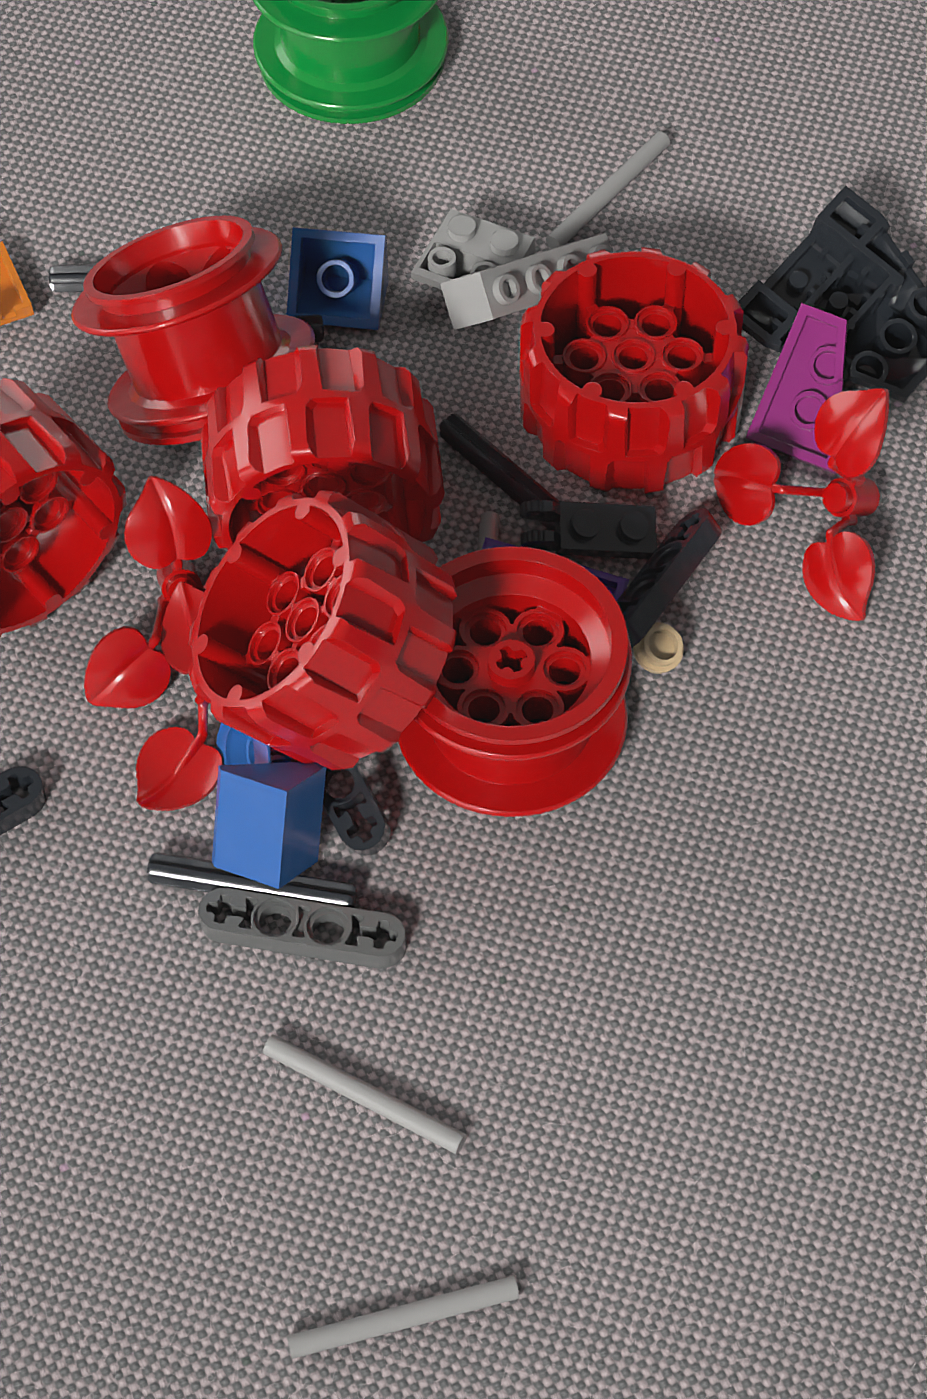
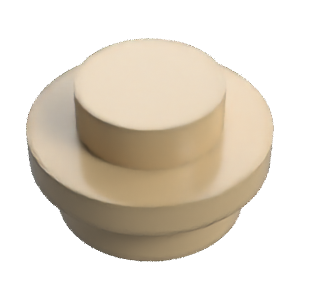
[633,622,684,674]

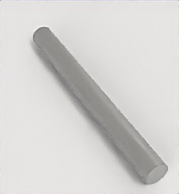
[546,131,670,249]
[263,1034,467,1155]
[287,1275,520,1359]

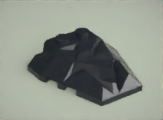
[738,185,927,403]

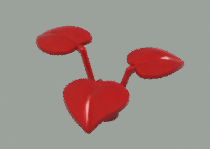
[713,388,889,621]
[84,476,212,708]
[136,582,223,811]

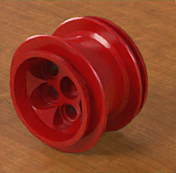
[71,215,315,445]
[398,546,632,817]

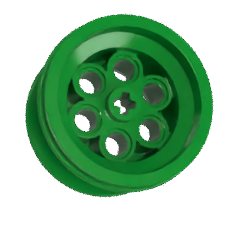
[253,0,449,124]

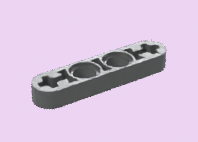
[198,888,406,968]

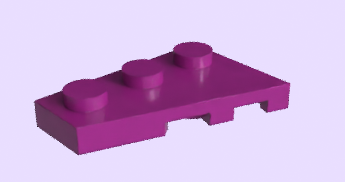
[746,303,848,475]

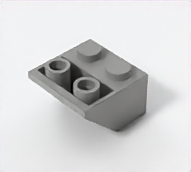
[411,209,535,290]

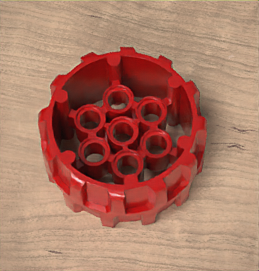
[519,247,749,494]
[201,345,445,549]
[0,378,127,637]
[188,491,457,770]

